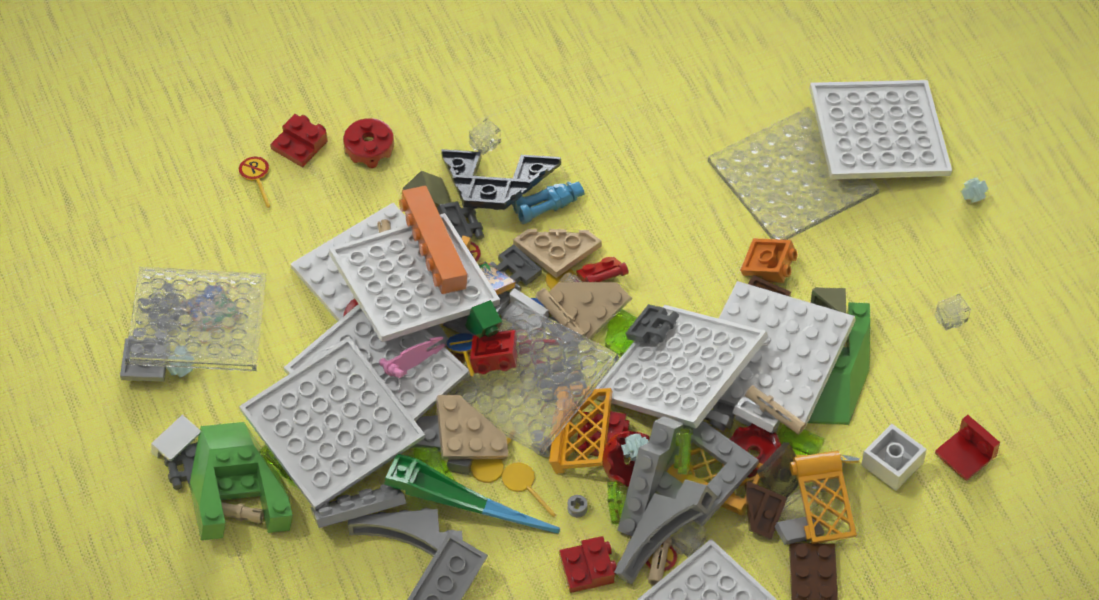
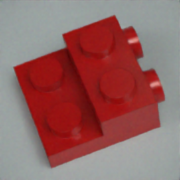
[270,114,328,168]
[470,330,518,375]
[575,411,630,456]
[559,536,617,593]

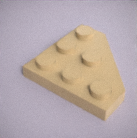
[513,229,602,278]
[549,282,633,343]
[436,395,508,460]

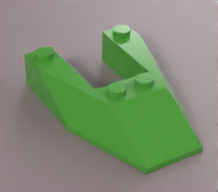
[808,302,870,425]
[190,422,293,541]

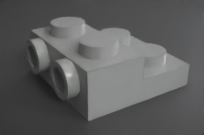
[120,337,170,382]

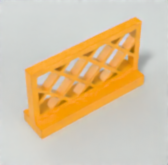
[549,387,613,474]
[666,448,766,516]

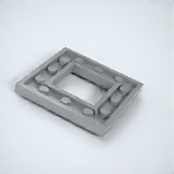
[655,421,759,527]

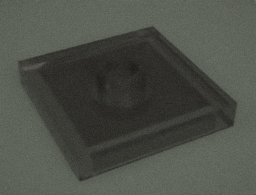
[757,442,799,498]

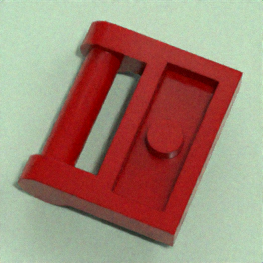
[576,257,629,282]

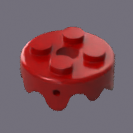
[343,118,395,168]
[728,423,782,478]
[602,431,650,487]

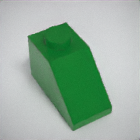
[465,300,502,338]

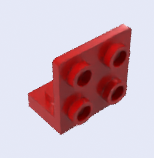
[935,414,1000,481]

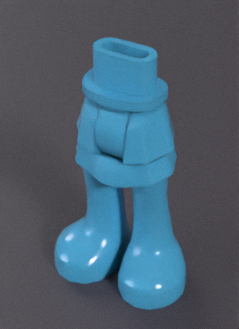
[512,181,585,224]

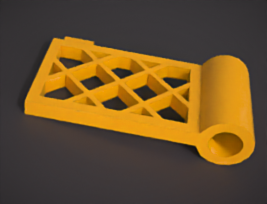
[790,450,857,544]

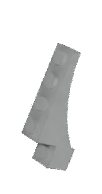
[617,416,684,536]
[614,479,717,584]
[348,508,463,557]

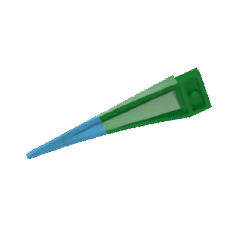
[384,454,560,534]

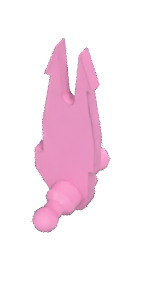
[379,337,445,378]

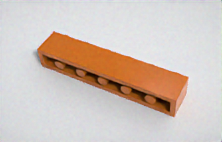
[399,186,467,294]

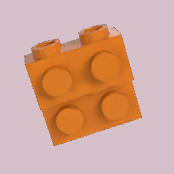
[740,238,798,283]

